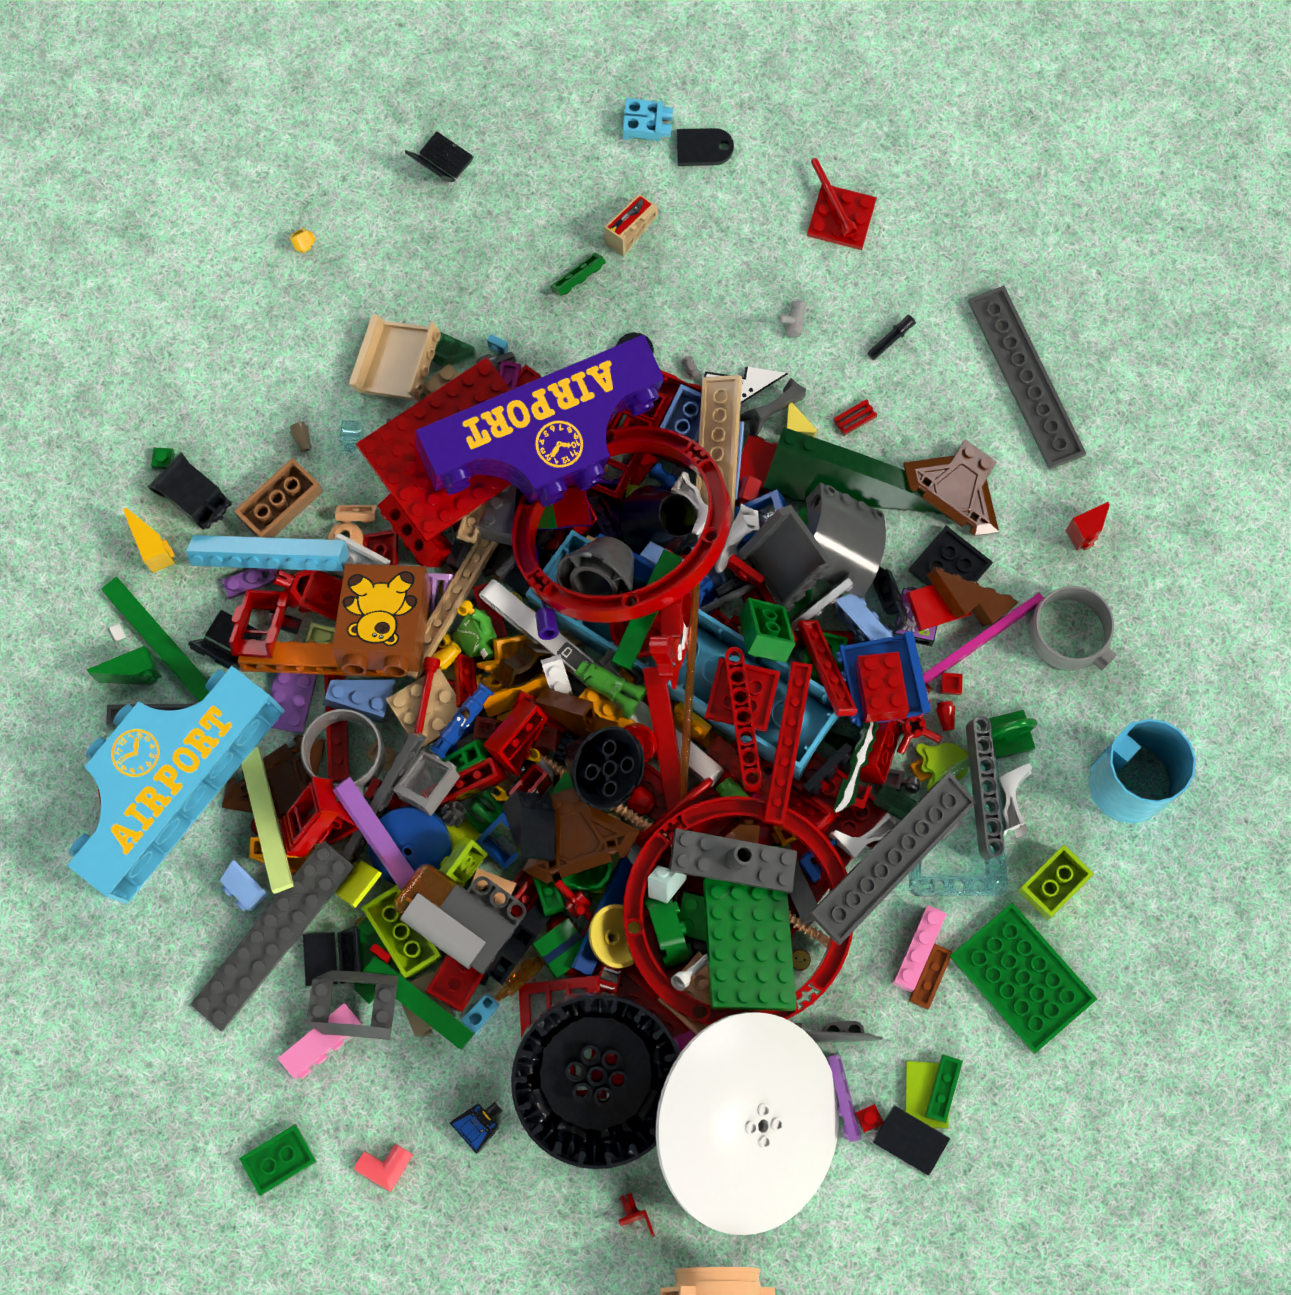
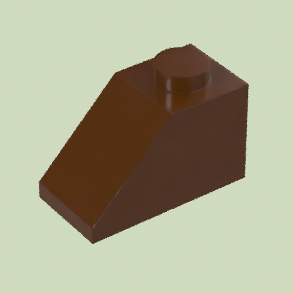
[717,817,760,844]

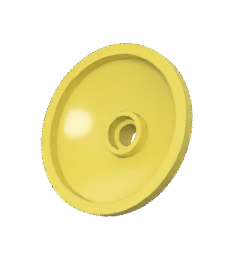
[589,904,640,969]

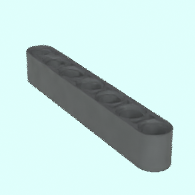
[966,716,1004,860]

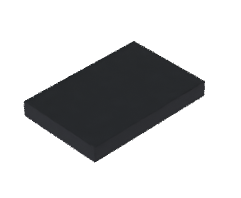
[872,1105,950,1176]

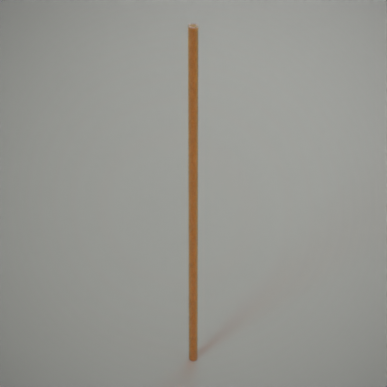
[672,583,700,917]

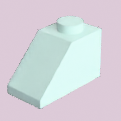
[648,865,687,903]

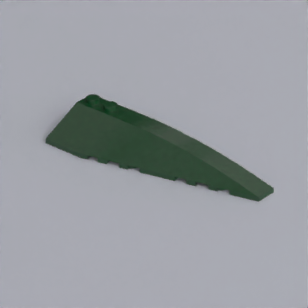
[763,427,943,514]

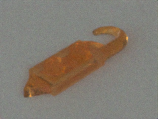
[495,956,545,1001]

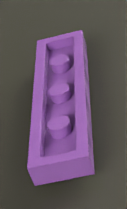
[828,1055,862,1142]

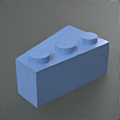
[322,680,395,723]

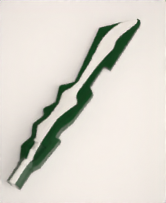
[833,722,879,813]

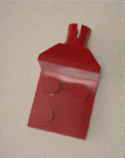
[272,569,343,622]

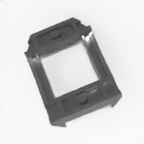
[307,970,398,1040]

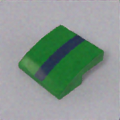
[531,918,583,979]

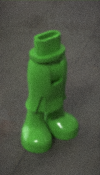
[575,661,647,720]

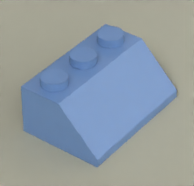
[660,384,702,443]

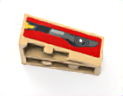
[604,194,658,256]

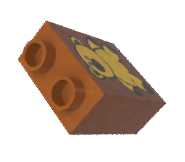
[332,564,431,677]

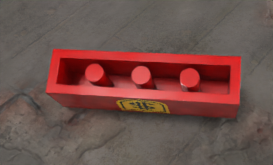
[420,757,507,813]

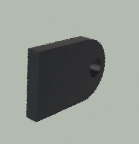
[677,128,734,166]

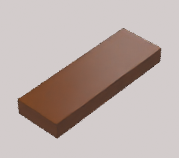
[909,943,953,1010]

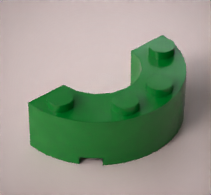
[643,888,693,970]

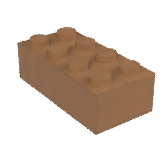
[234,458,323,538]

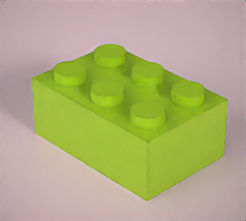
[1017,844,1094,921]

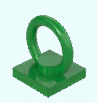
[988,710,1038,759]

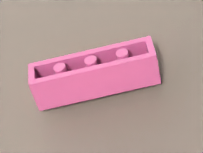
[892,905,947,993]
[278,1003,363,1079]

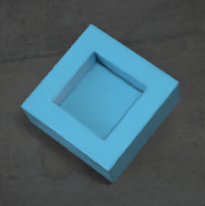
[487,334,509,355]

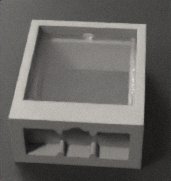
[393,750,460,816]

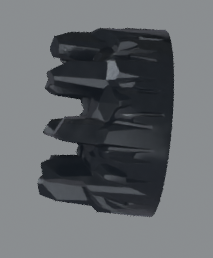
[511,991,680,1169]

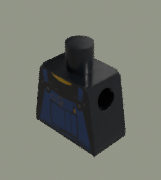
[450,1101,503,1154]

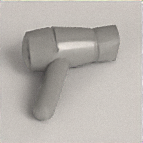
[778,301,807,338]

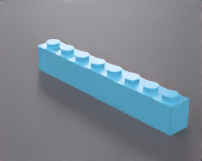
[186,535,349,572]

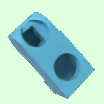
[461,993,500,1036]

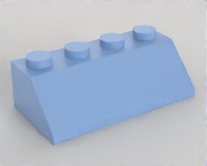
[835,594,893,643]

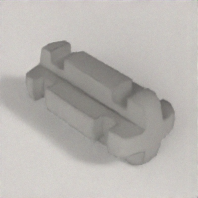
[681,356,700,380]

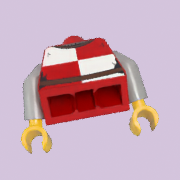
[491,748,554,803]

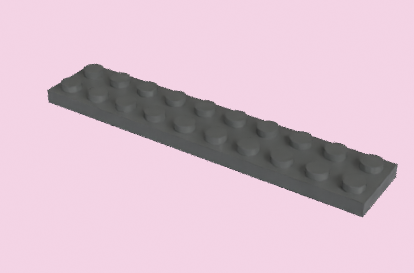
[968,286,1086,470]
[809,772,977,945]
[190,840,356,1032]

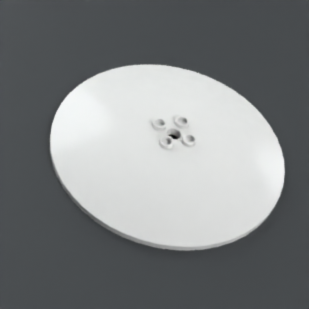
[656,1012,839,1235]

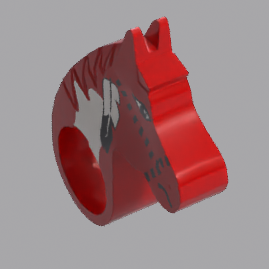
[649,591,694,689]

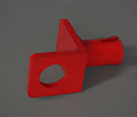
[618,1193,655,1238]

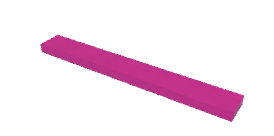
[923,592,1044,686]

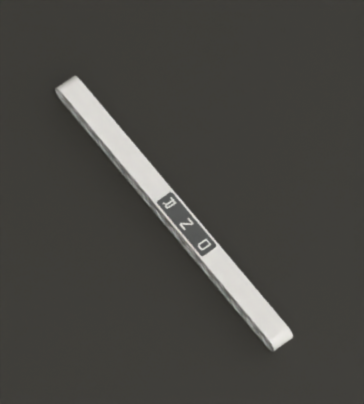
[479,579,725,788]

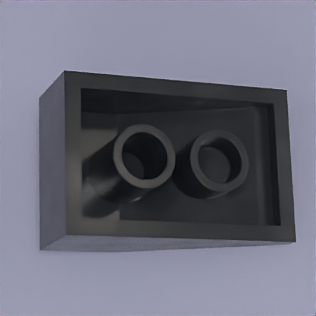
[503,790,555,862]

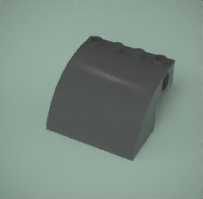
[806,482,886,598]

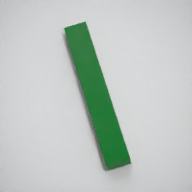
[101,576,209,702]

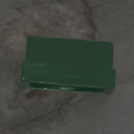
[873,784,917,820]

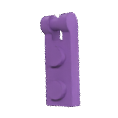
[222,568,277,599]

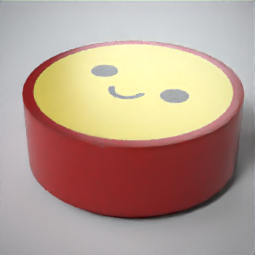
[792,949,811,971]

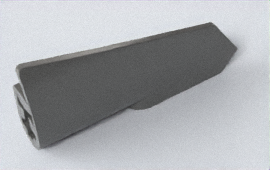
[794,1021,882,1043]

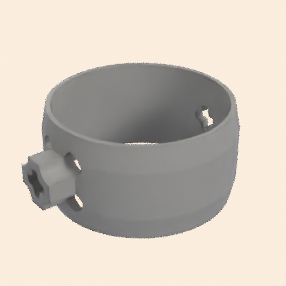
[1029,586,1117,671]
[301,709,386,799]

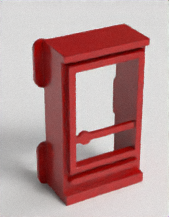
[229,589,289,658]
[278,777,340,857]

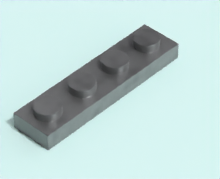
[789,571,855,632]

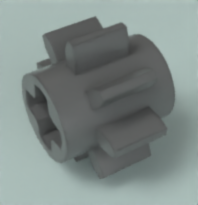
[440,801,467,827]

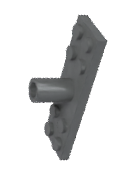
[669,828,797,893]

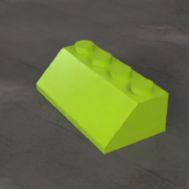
[362,885,443,979]

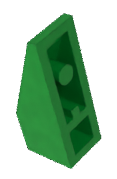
[428,740,494,785]

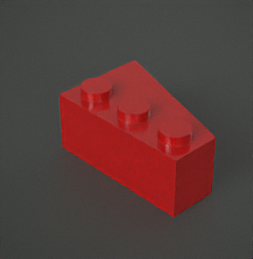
[483,699,548,777]

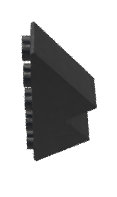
[485,898,553,985]

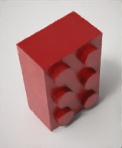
[855,652,909,723]

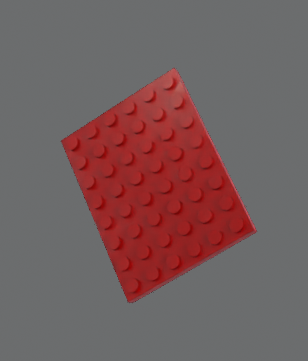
[355,357,512,543]

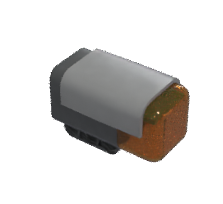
[394,864,526,974]

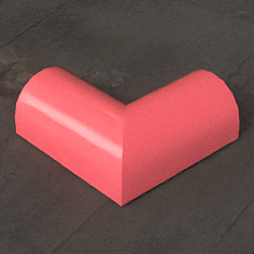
[354,1143,414,1192]

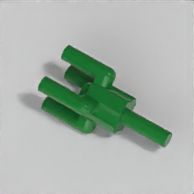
[464,789,514,844]

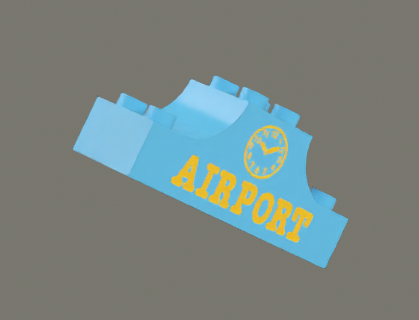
[67,666,285,904]

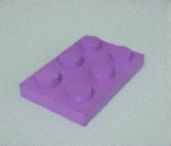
[270,673,317,734]

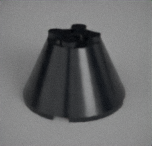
[565,726,645,810]

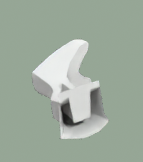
[671,471,708,539]
[715,504,759,576]
[999,763,1032,838]
[828,810,898,858]

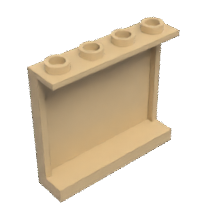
[349,314,441,401]

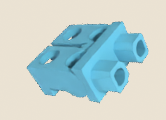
[623,98,673,141]

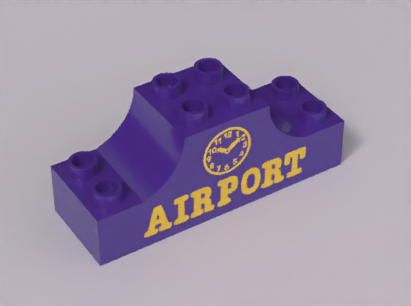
[416,334,664,507]

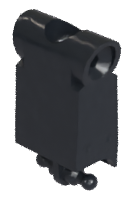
[147,452,232,530]

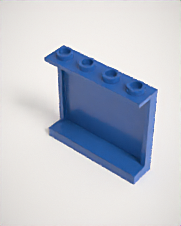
[836,630,931,728]

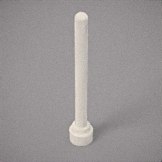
[671,954,708,991]

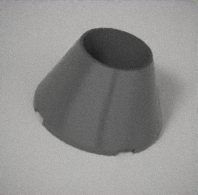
[556,536,634,596]

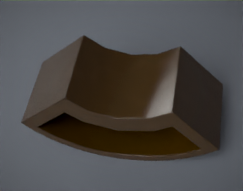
[495,642,552,688]

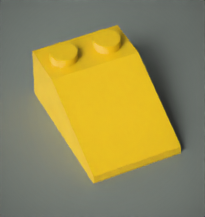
[123,508,175,573]

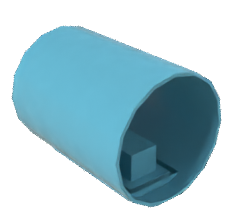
[1088,719,1196,823]

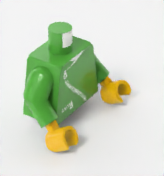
[438,600,497,661]

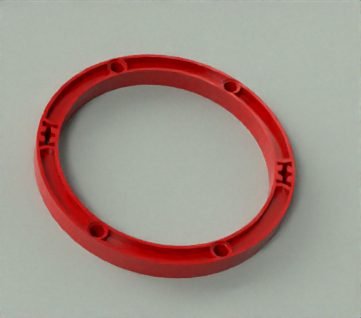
[512,426,731,623]
[622,796,853,1026]

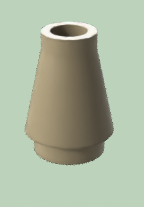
[289,422,312,452]

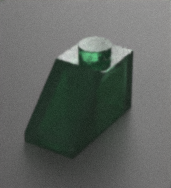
[432,332,476,366]

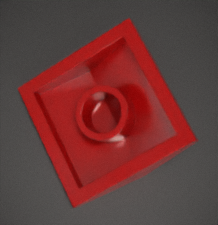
[363,530,399,565]

